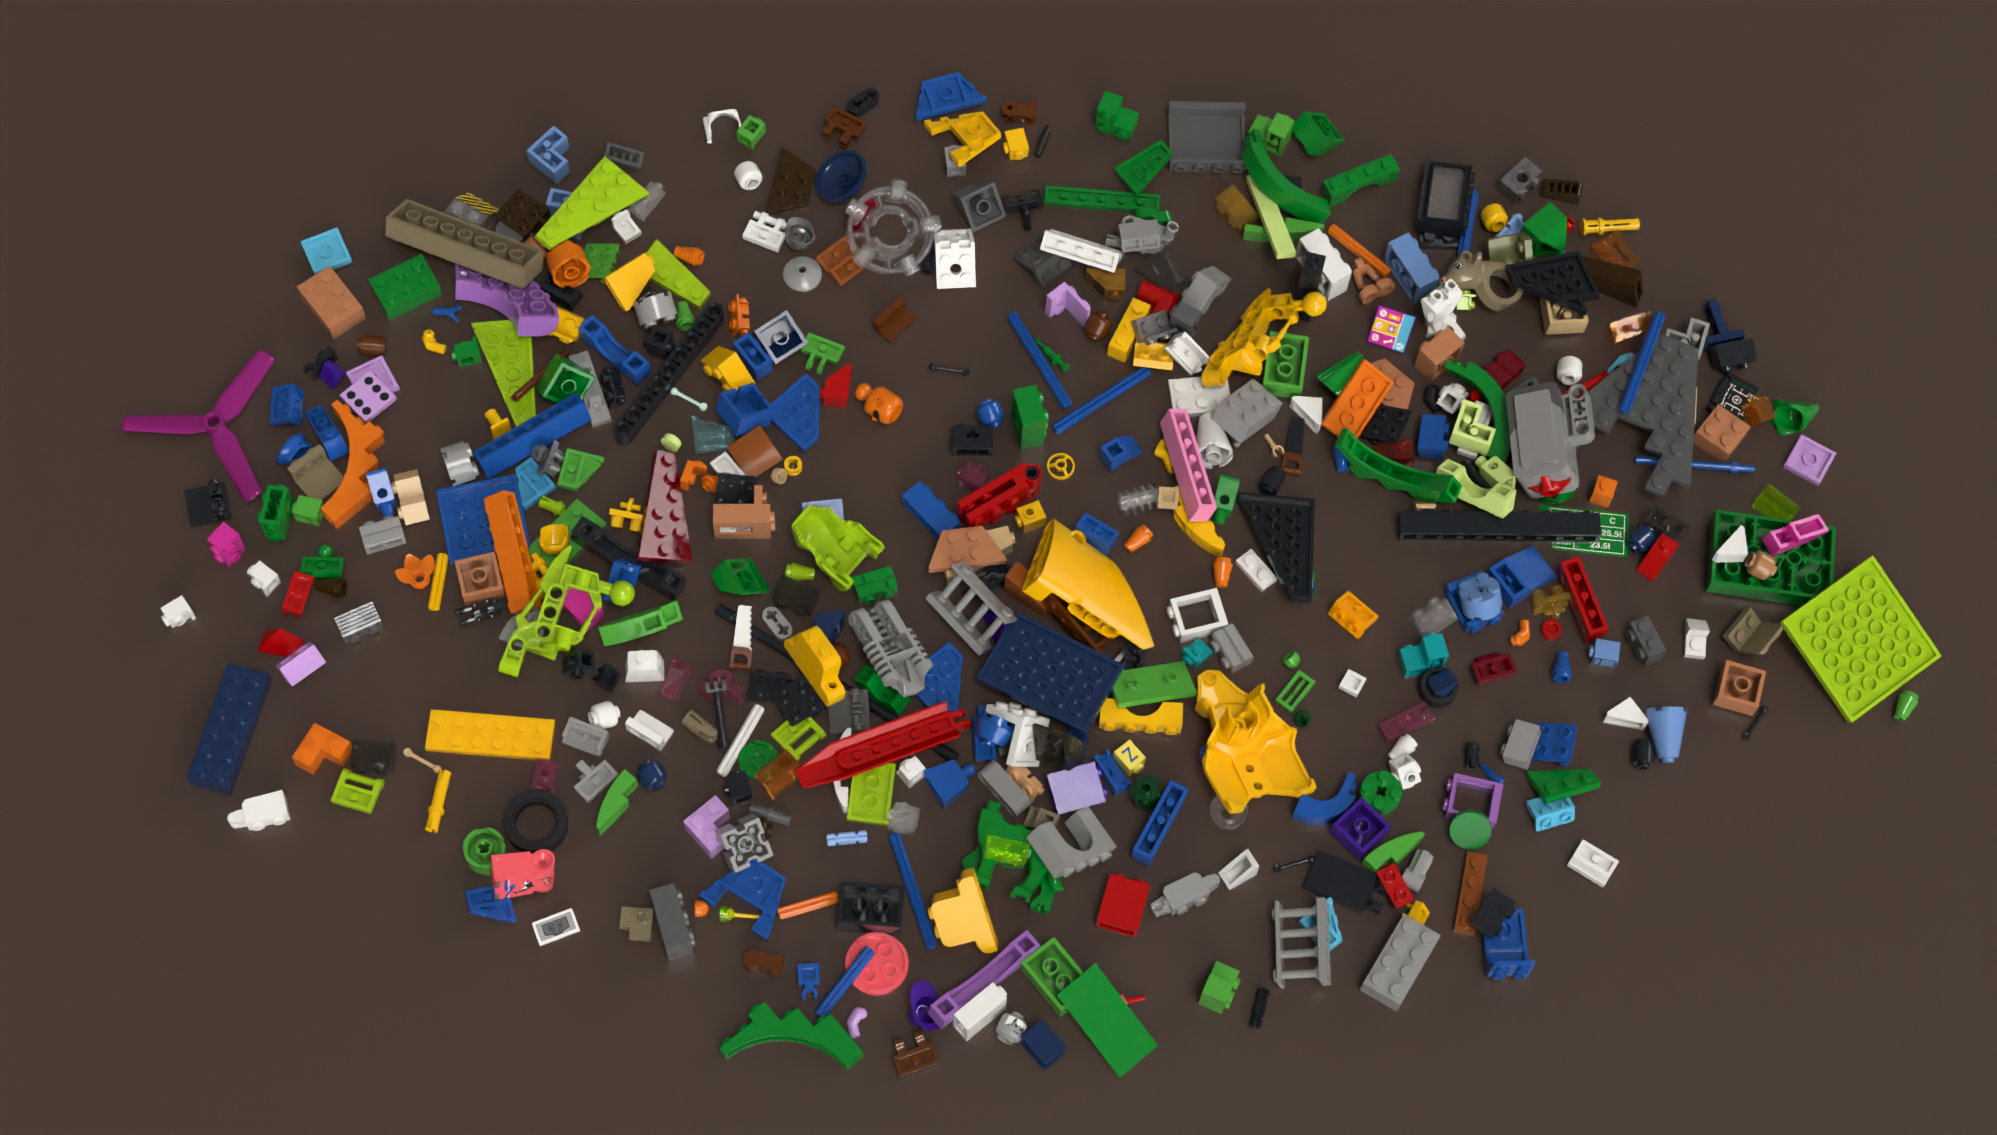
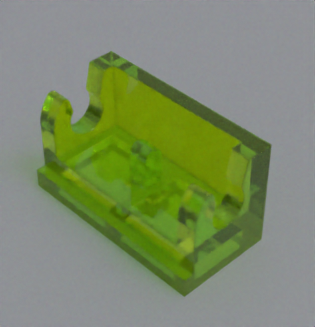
[1751,484,1801,520]
[983,834,1030,867]

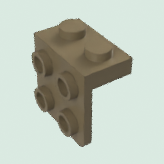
[287,444,344,500]

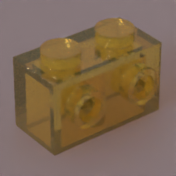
[1215,184,1259,231]

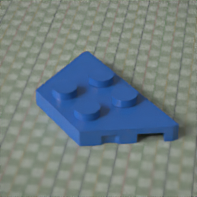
[916,72,987,121]

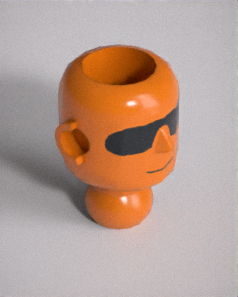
[855,383,903,424]

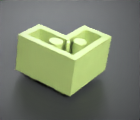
[1449,400,1496,456]

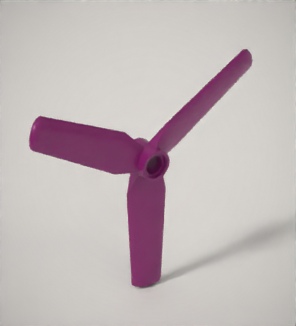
[121,350,275,502]

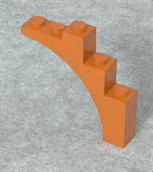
[320,400,385,530]

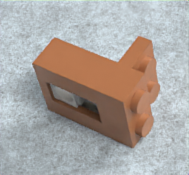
[713,485,775,539]

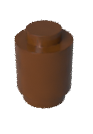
[357,334,387,356]

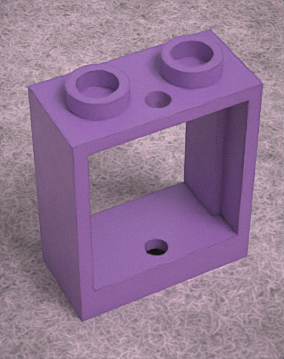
[1442,773,1503,829]

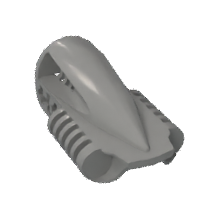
[847,599,934,697]

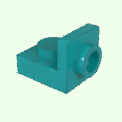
[1181,638,1213,670]

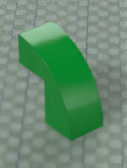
[853,665,911,715]

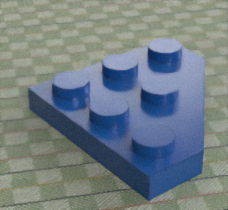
[770,374,820,453]
[915,641,963,713]

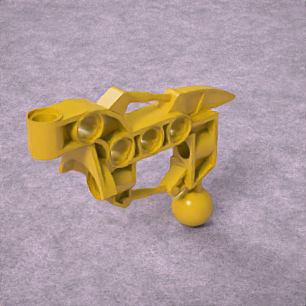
[1202,288,1327,388]

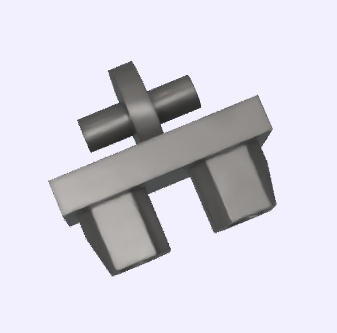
[531,440,565,477]

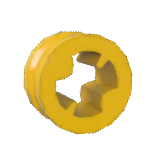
[784,456,802,476]

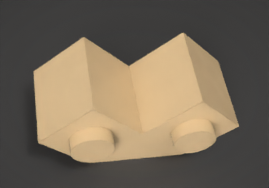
[391,469,430,525]

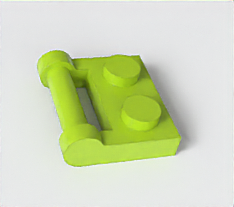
[771,717,827,763]
[331,768,384,814]

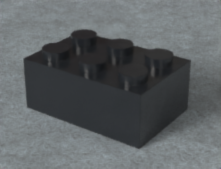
[837,882,905,935]

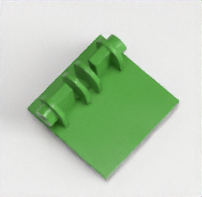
[584,243,620,284]

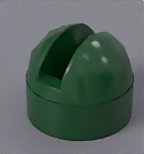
[1293,709,1312,728]

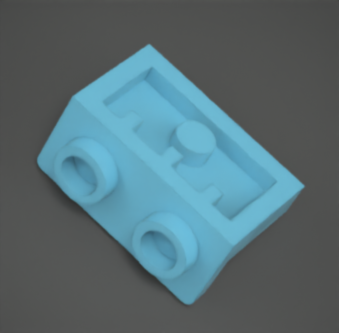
[1526,797,1575,832]

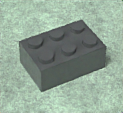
[649,883,696,961]

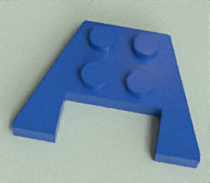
[699,859,786,941]

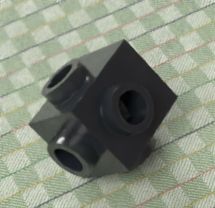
[562,648,595,679]

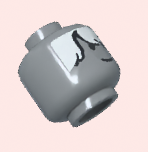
[995,1011,1027,1045]

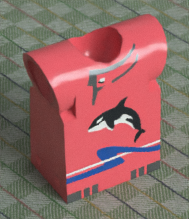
[491,849,555,900]

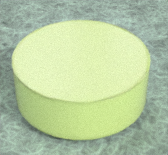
[661,433,682,452]

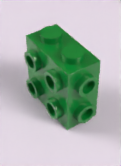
[257,484,294,542]

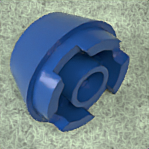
[976,711,1015,748]

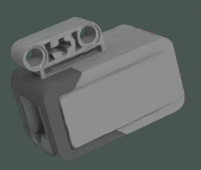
[1506,382,1595,499]

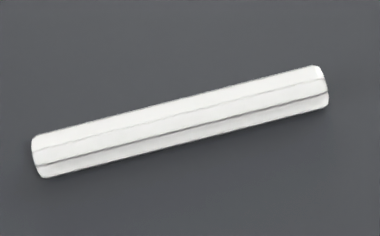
[717,704,764,777]

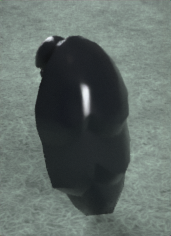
[1115,642,1146,670]

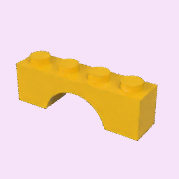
[1099,698,1183,735]

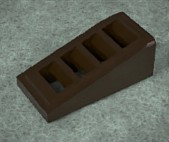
[1540,179,1583,205]

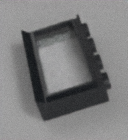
[1417,158,1476,236]

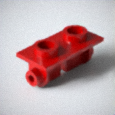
[1376,863,1415,909]

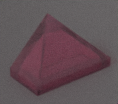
[658,658,693,702]

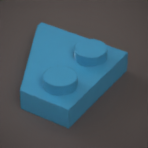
[515,457,556,511]

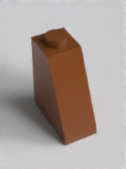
[1004,561,1056,617]

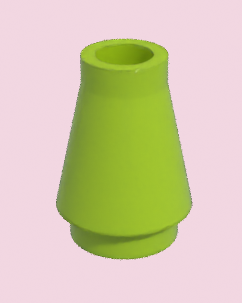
[784,562,815,582]

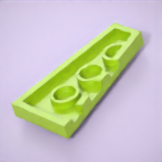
[646,240,711,310]

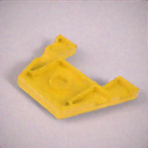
[924,111,1001,167]

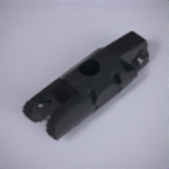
[455,598,508,627]

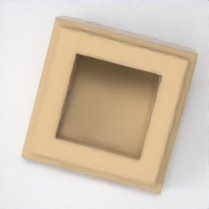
[1412,501,1436,511]

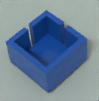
[716,383,774,436]

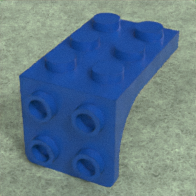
[1482,908,1535,980]

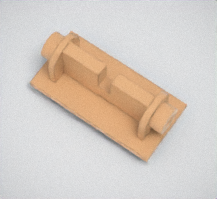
[1006,766,1045,802]

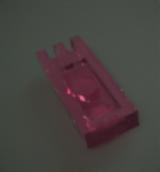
[1378,701,1436,744]

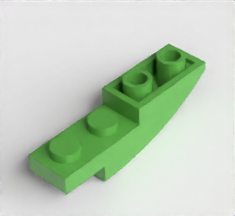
[597,600,683,647]

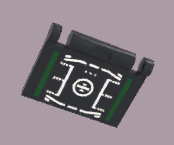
[1706,371,1759,420]

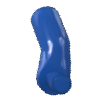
[1481,763,1505,784]

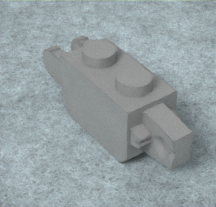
[1150,872,1220,917]

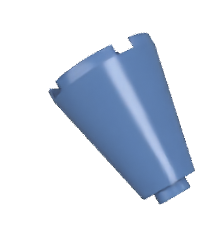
[1645,706,1687,763]

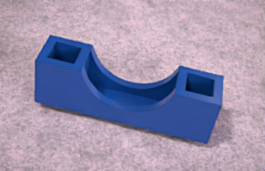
[578,315,651,386]

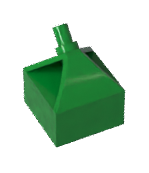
[1520,202,1567,258]

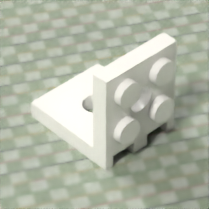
[933,229,976,289]
[986,702,1050,767]

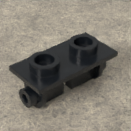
[600,364,626,409]

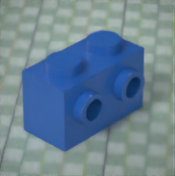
[733,332,773,382]
[1418,414,1451,460]

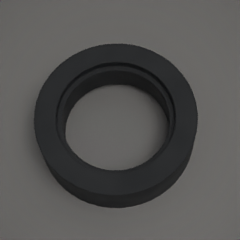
[503,790,568,854]

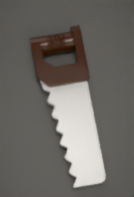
[729,605,753,671]

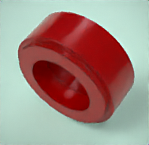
[1541,619,1562,641]

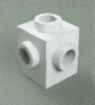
[1437,383,1469,414]
[1388,753,1421,790]

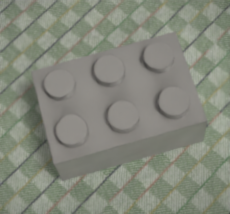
[1211,379,1283,444]

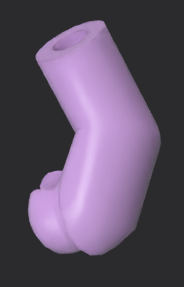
[846,1007,867,1039]

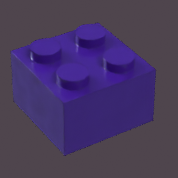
[1330,797,1392,861]

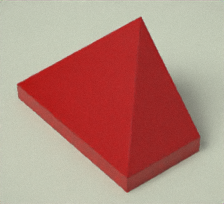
[258,628,304,658]

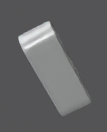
[977,760,1032,818]

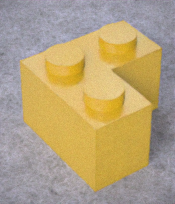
[701,346,755,397]

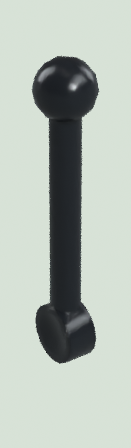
[929,363,970,376]
[1742,706,1769,741]
[1273,855,1315,873]

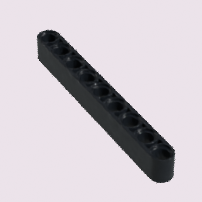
[614,303,724,446]

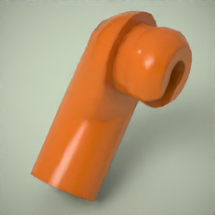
[1510,620,1530,646]

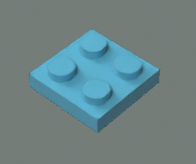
[300,227,353,275]

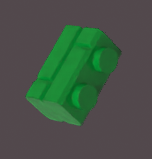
[851,565,898,605]

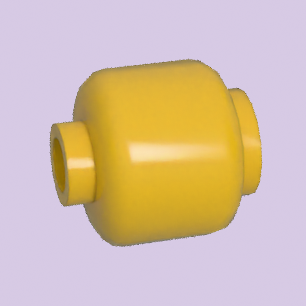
[1480,204,1508,232]

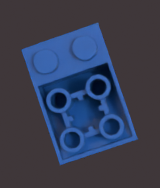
[1487,546,1557,609]

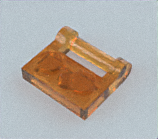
[1589,230,1641,268]

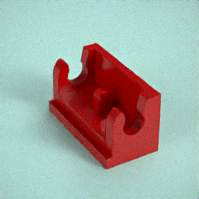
[281,571,314,619]

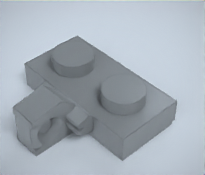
[574,760,619,804]

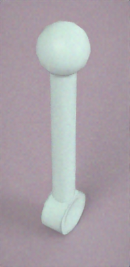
[670,387,707,411]

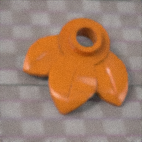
[395,554,435,589]

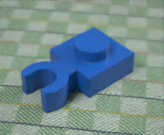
[797,963,820,1001]

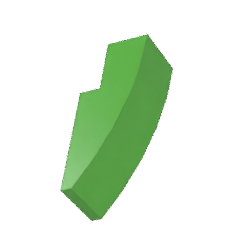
[596,769,638,836]
[1361,831,1425,874]

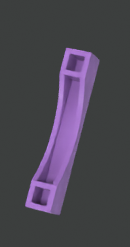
[928,930,1041,1030]

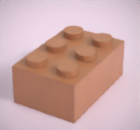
[297,266,366,340]

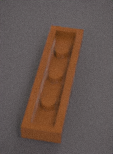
[1453,851,1488,936]

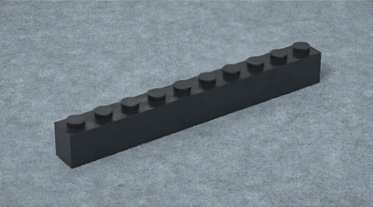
[1397,509,1601,543]

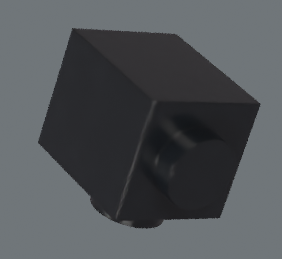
[723,771,753,806]

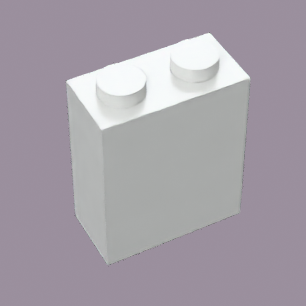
[953,982,1007,1041]

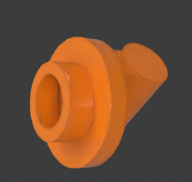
[701,474,718,493]

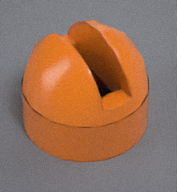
[693,900,709,917]

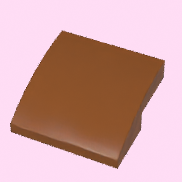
[815,235,871,287]
[727,424,783,476]

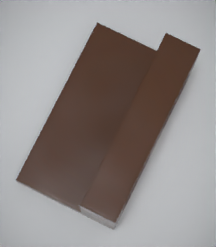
[873,295,917,344]

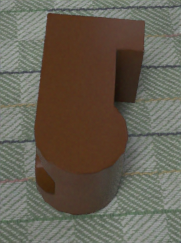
[1001,99,1037,125]
[743,950,784,981]

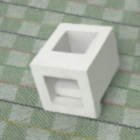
[247,560,281,597]
[160,595,196,628]
[896,756,926,788]

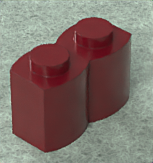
[1483,349,1526,391]

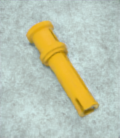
[1579,218,1640,236]

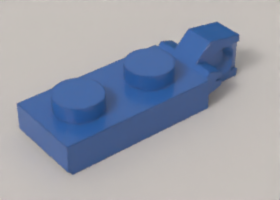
[972,705,996,762]

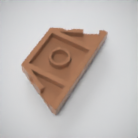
[1371,359,1415,410]
[928,526,1007,573]

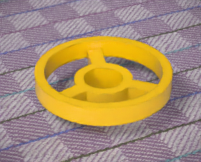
[1047,453,1075,480]

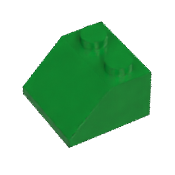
[1293,111,1346,156]
[536,353,595,403]

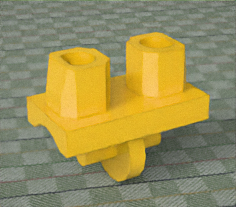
[609,498,643,532]

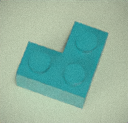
[1397,633,1449,679]

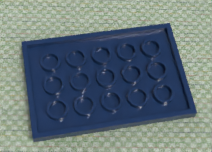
[976,611,1125,735]

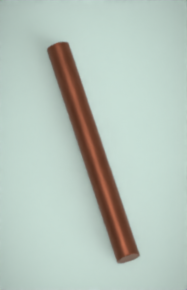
[511,349,569,402]

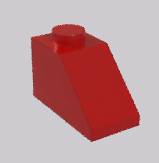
[820,364,852,408]
[1636,533,1679,582]

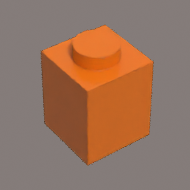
[1589,475,1618,508]

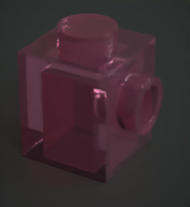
[957,461,990,492]
[532,759,560,793]

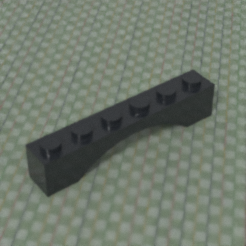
[571,516,687,600]

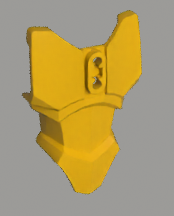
[1195,670,1316,814]

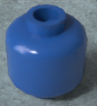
[976,398,1005,429]

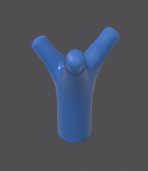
[433,305,462,322]

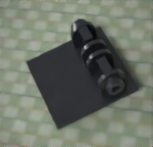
[1362,404,1413,445]
[715,472,758,504]
[184,479,231,527]
[771,675,827,727]

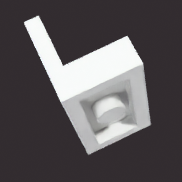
[625,710,674,751]

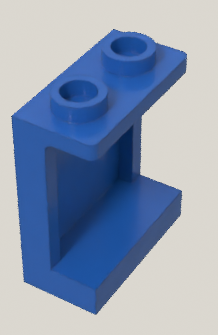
[1444,570,1504,633]

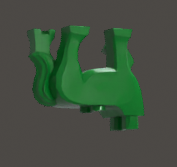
[962,800,1064,916]

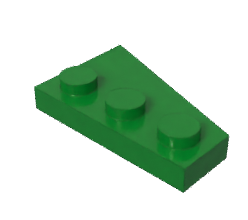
[1114,139,1173,197]
[1526,769,1601,804]

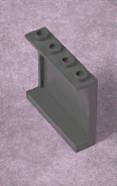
[1168,101,1246,173]

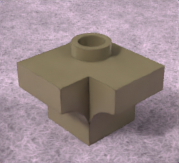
[1023,806,1060,831]
[619,906,655,942]

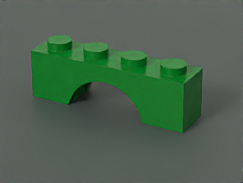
[1320,154,1400,207]

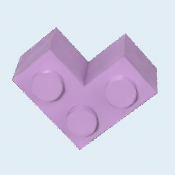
[683,795,730,859]

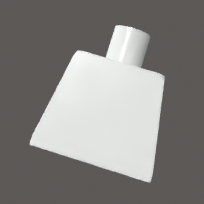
[625,650,664,682]

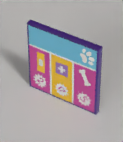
[1367,304,1417,354]

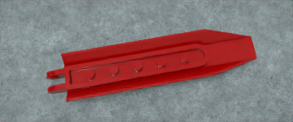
[795,701,972,789]

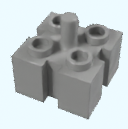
[714,813,774,873]

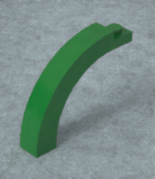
[1241,128,1331,224]
[1444,360,1511,465]

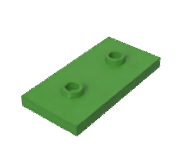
[1111,661,1197,708]

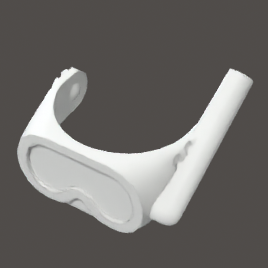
[703,109,741,143]

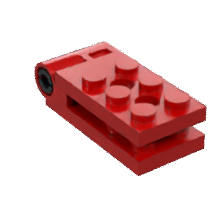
[956,462,1042,529]

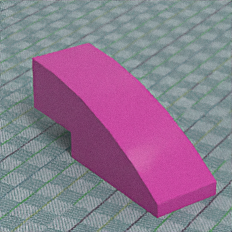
[1762,514,1829,556]

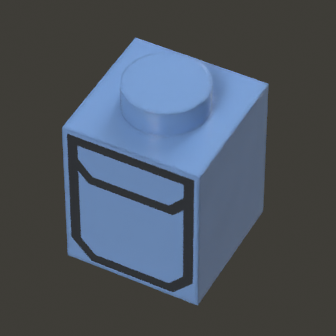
[1588,639,1620,668]

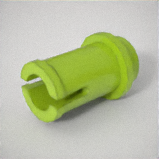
[538,495,566,516]

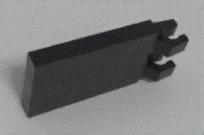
[1303,850,1388,915]

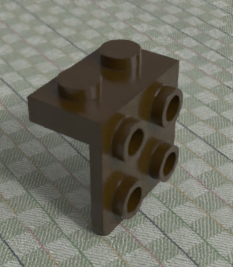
[496,189,551,241]

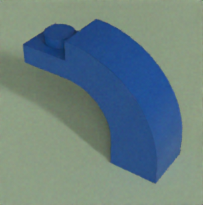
[1292,772,1357,825]

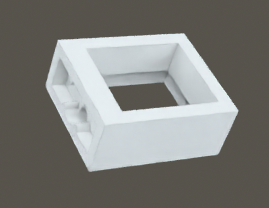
[1166,588,1229,643]

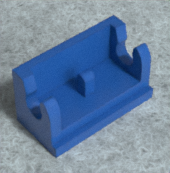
[1074,513,1120,556]
[603,558,642,602]
[1093,749,1132,798]

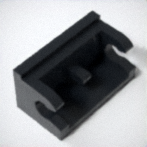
[538,273,584,312]

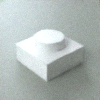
[1339,669,1367,698]

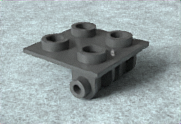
[828,688,871,734]

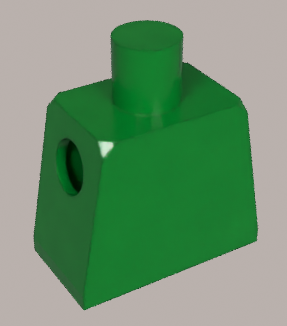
[1213,475,1240,525]

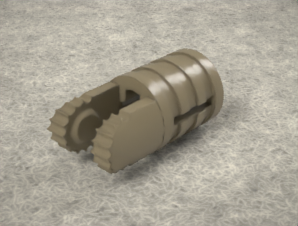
[681,709,718,744]

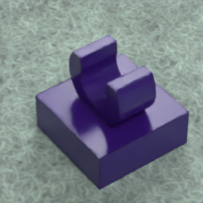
[319,360,346,389]

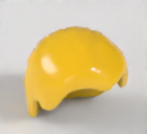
[539,524,570,555]

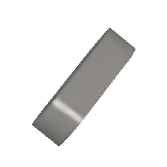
[762,606,793,642]

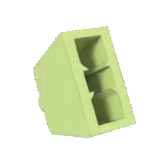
[1475,455,1516,489]

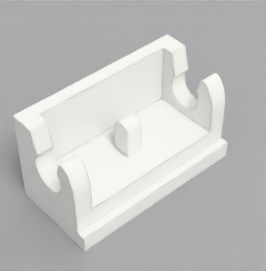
[1164,332,1210,375]

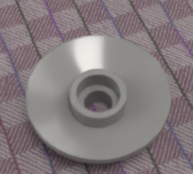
[783,256,822,292]

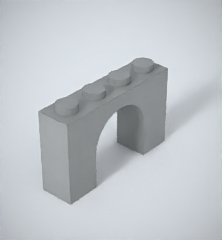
[1026,807,1117,879]

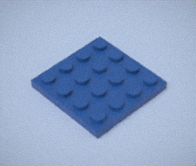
[436,474,531,566]

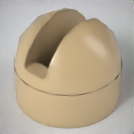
[770,468,787,484]

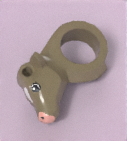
[1438,251,1524,311]

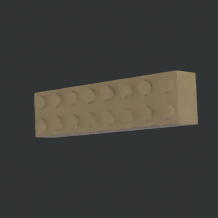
[385,199,544,289]

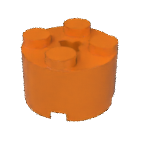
[546,240,591,288]

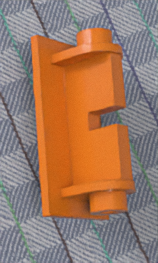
[728,294,750,338]

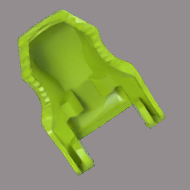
[791,505,885,591]

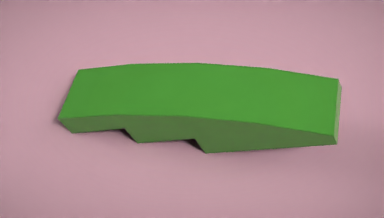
[1242,217,1324,242]

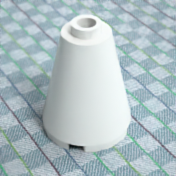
[1196,412,1233,469]

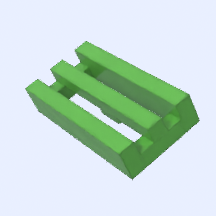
[1274,670,1316,714]

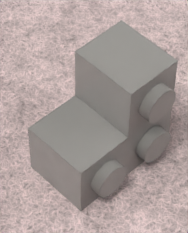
[1181,266,1231,315]
[1664,318,1710,361]

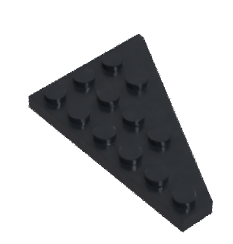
[1236,492,1315,603]

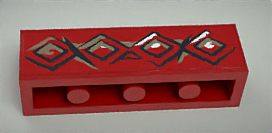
[1556,557,1609,643]

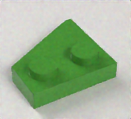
[557,448,605,492]

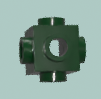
[1131,775,1162,810]

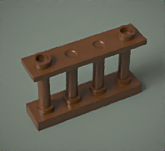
[1042,593,1125,654]

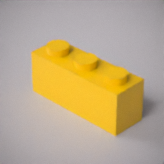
[1107,298,1151,363]

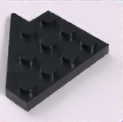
[1505,251,1600,316]

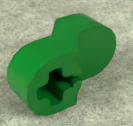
[1134,206,1173,227]

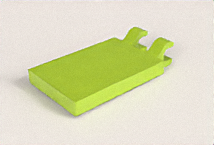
[847,763,896,826]

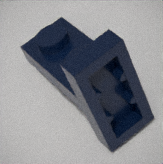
[1703,298,1745,352]

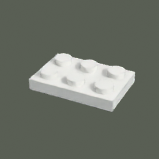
[1168,377,1230,417]

